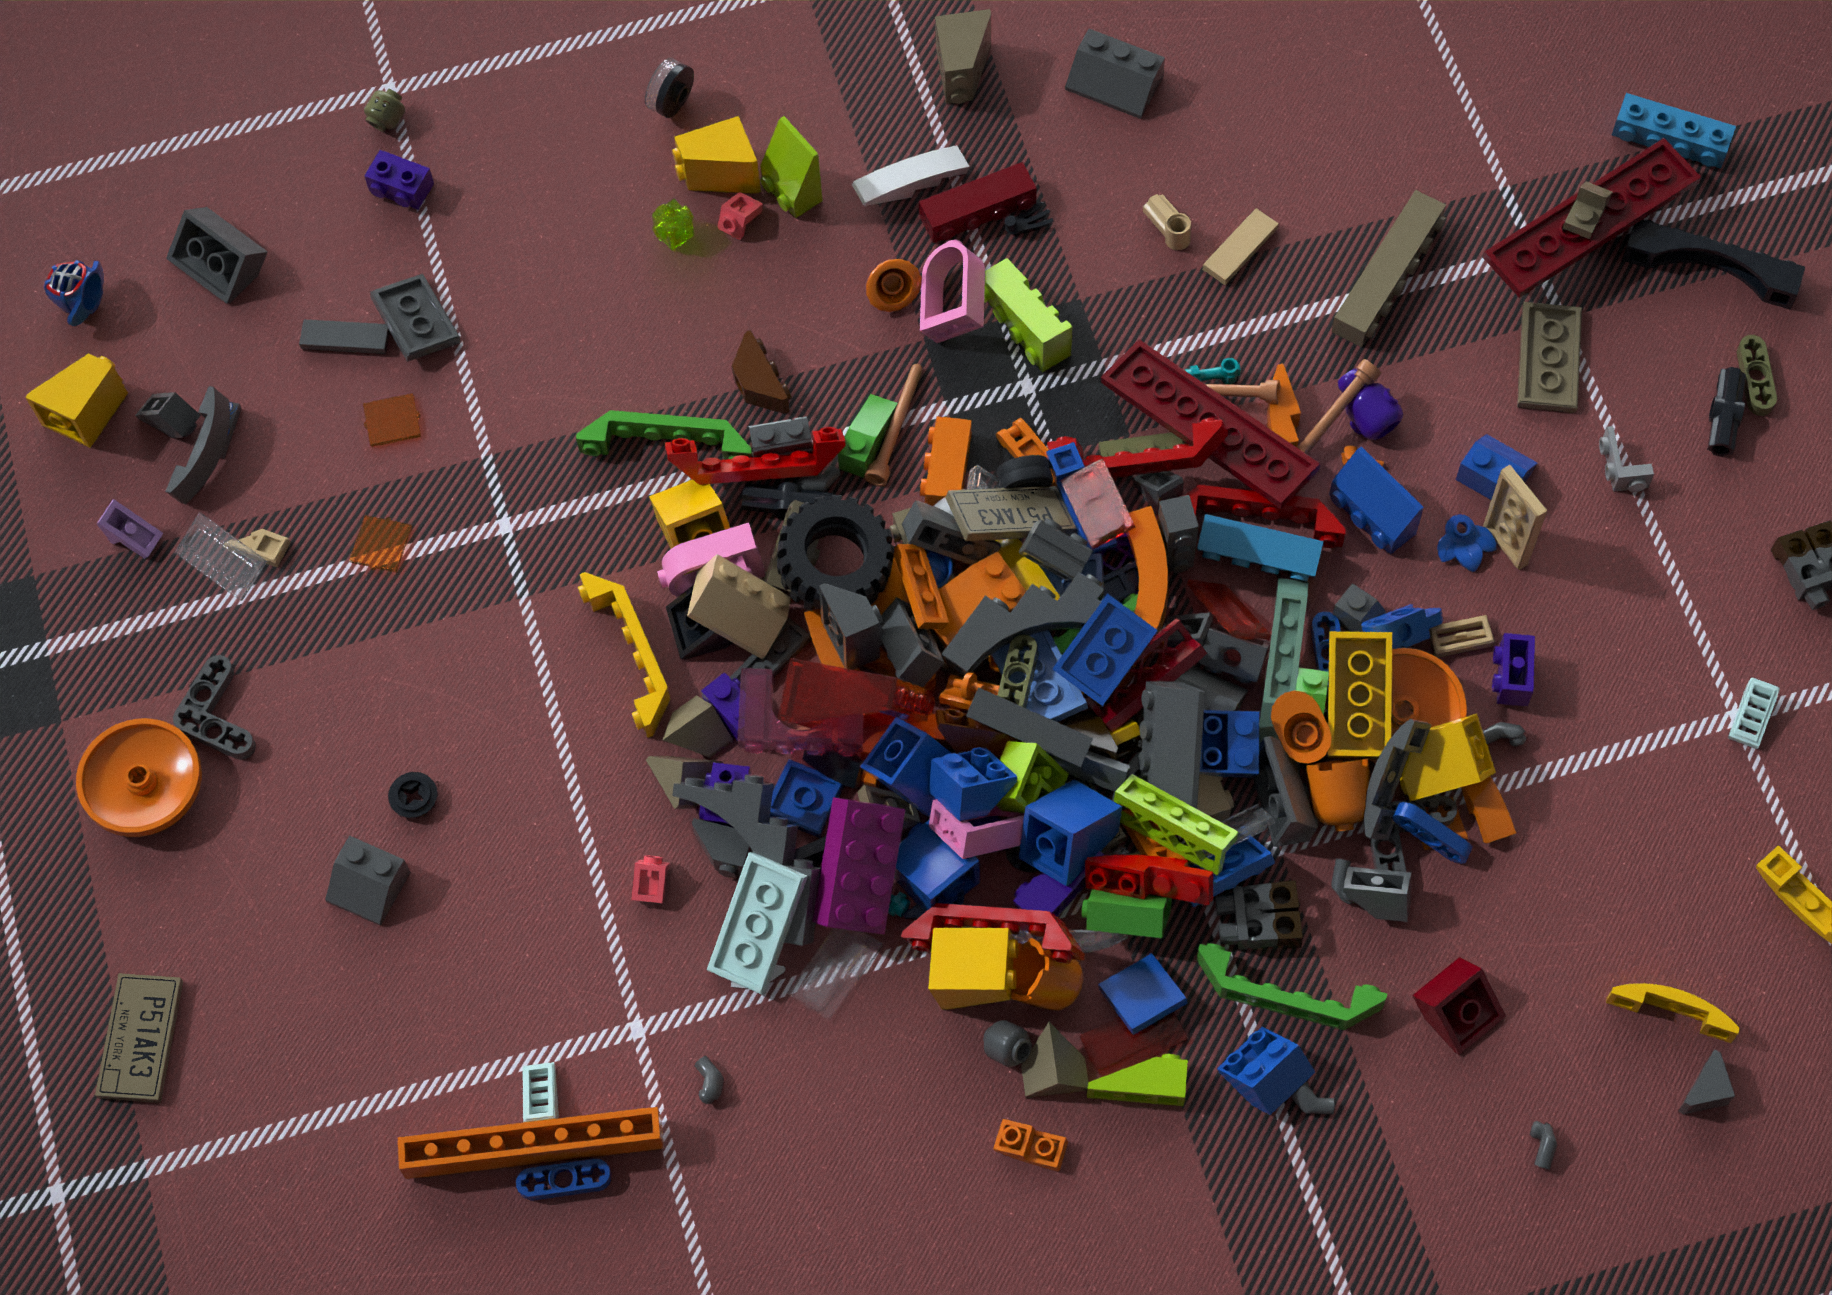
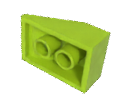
[760,116,823,218]

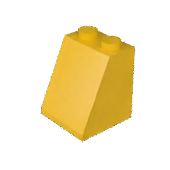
[672,116,761,193]
[25,353,128,448]
[649,480,730,576]
[1400,714,1496,801]
[928,928,1019,1009]

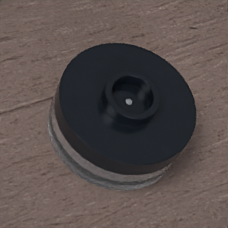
[645,58,694,118]

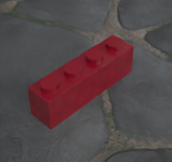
[919,162,1037,243]

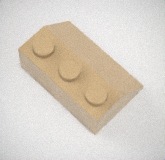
[687,554,791,659]

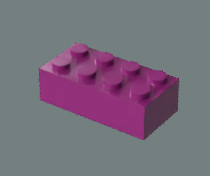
[812,797,905,934]

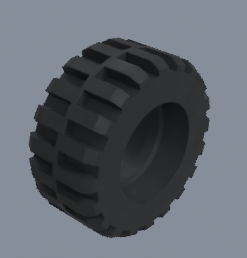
[777,495,894,615]

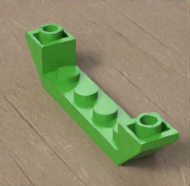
[576,410,753,460]
[1197,943,1387,1030]

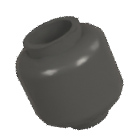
[983,1020,1032,1067]

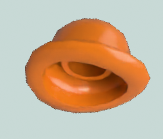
[866,259,922,312]

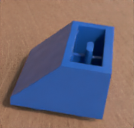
[1200,710,1259,778]
[929,748,1017,821]
[1217,1027,1315,1115]

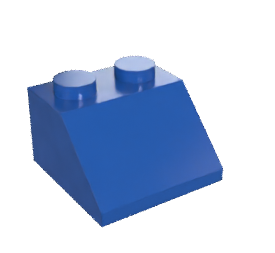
[1456,434,1538,500]

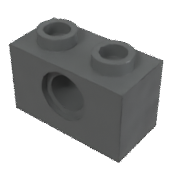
[1199,623,1270,683]

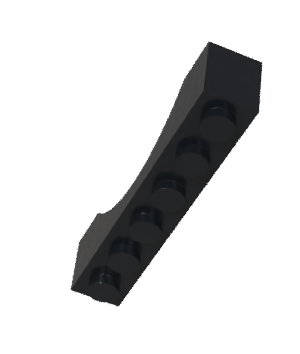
[1622,220,1806,310]

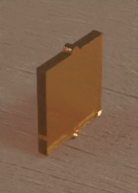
[363,393,421,447]
[349,515,412,573]

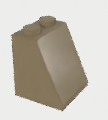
[935,9,991,104]

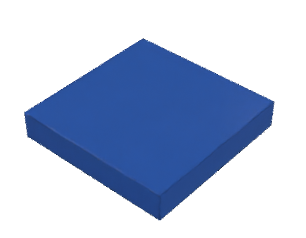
[770,759,845,838]
[1098,953,1187,1035]

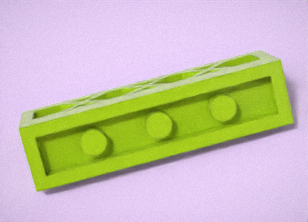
[1114,774,1239,876]

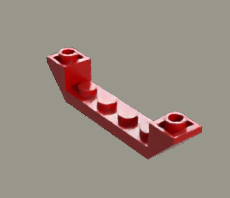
[1047,418,1228,481]
[665,427,846,485]
[1184,485,1346,548]
[901,903,1085,964]

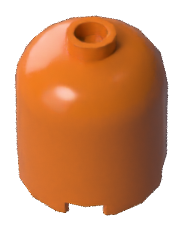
[1306,758,1370,831]
[1011,938,1083,1011]

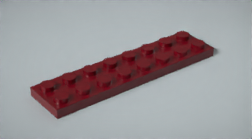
[1483,138,1701,298]
[1101,339,1320,509]

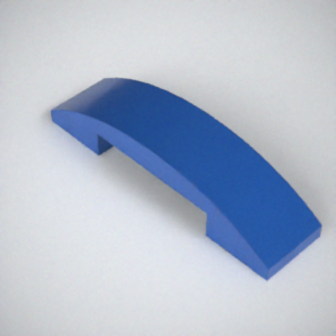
[1046,442,1117,554]

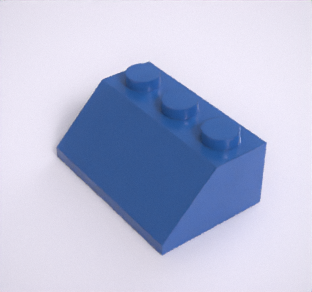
[1329,447,1424,555]

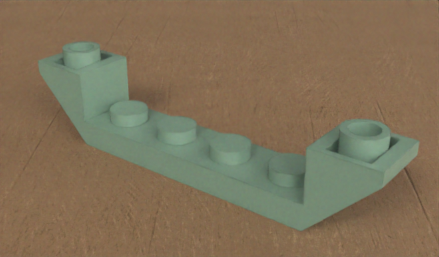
[1259,578,1308,745]

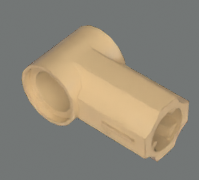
[1143,194,1191,250]

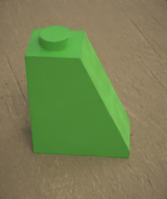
[1082,889,1172,938]

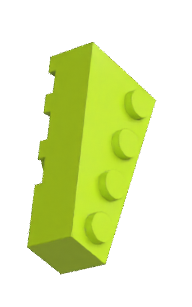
[984,258,1072,372]

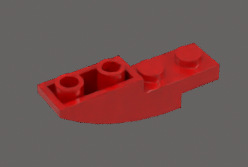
[1085,855,1213,906]

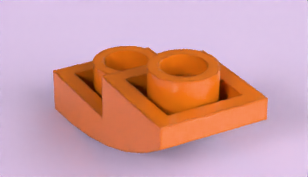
[1461,776,1516,843]
[993,1119,1069,1172]

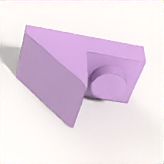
[97,499,163,559]

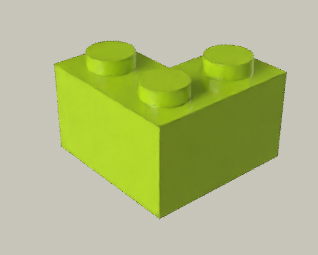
[996,741,1068,813]

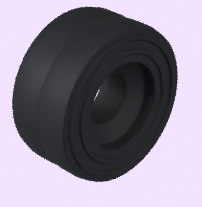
[997,455,1053,488]

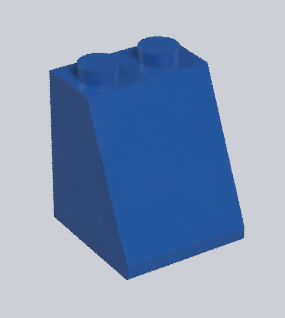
[860,717,951,817]
[1019,779,1122,886]
[894,819,980,912]

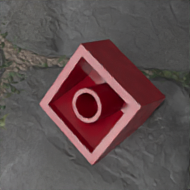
[1412,957,1506,1055]

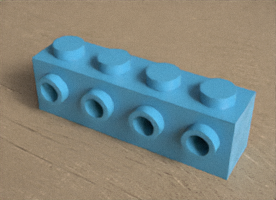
[1612,93,1736,169]
[1197,514,1324,582]

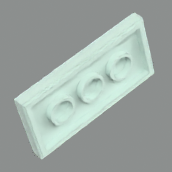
[707,852,808,995]

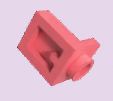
[717,192,763,240]
[631,855,670,903]

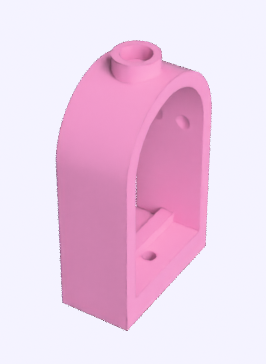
[920,240,985,343]
[657,523,766,597]
[929,799,1024,859]

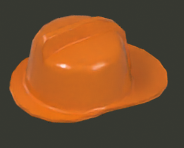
[1271,690,1332,764]

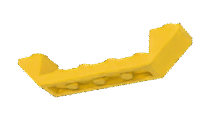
[578,572,670,738]

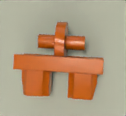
[939,672,1000,712]

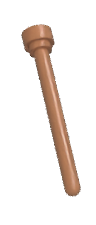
[1297,359,1382,454]
[864,364,923,486]
[1205,380,1281,404]

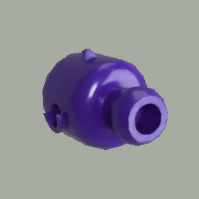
[1338,369,1403,440]

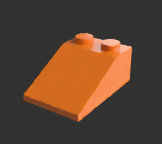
[933,552,1026,648]

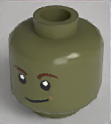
[364,89,406,132]

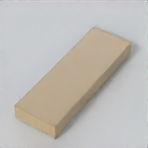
[1202,208,1278,285]

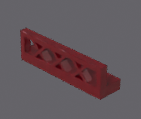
[1083,618,1208,733]

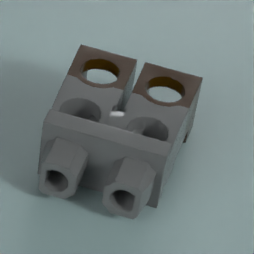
[1771,520,1832,610]
[1215,880,1303,950]

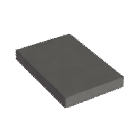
[370,273,460,362]

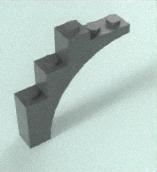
[942,572,1104,676]
[672,774,821,946]

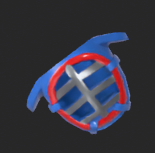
[44,260,104,326]

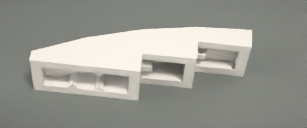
[852,145,970,206]

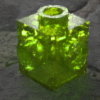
[652,198,694,250]

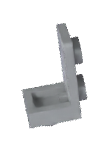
[1599,426,1654,492]

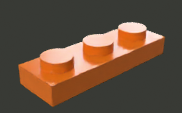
[894,544,950,629]

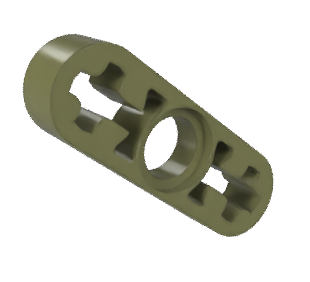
[1737,335,1777,416]
[997,635,1039,708]

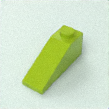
[1087,1054,1188,1106]

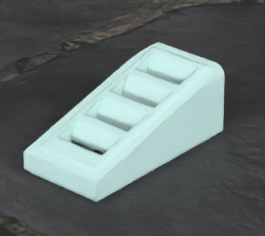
[1728,678,1780,749]
[523,1062,559,1123]

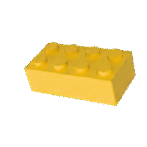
[1328,631,1392,759]

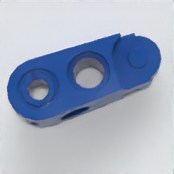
[1361,604,1444,649]

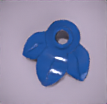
[1437,514,1497,572]

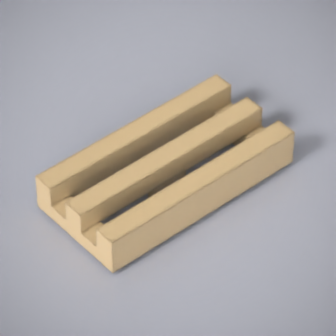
[1429,615,1495,658]

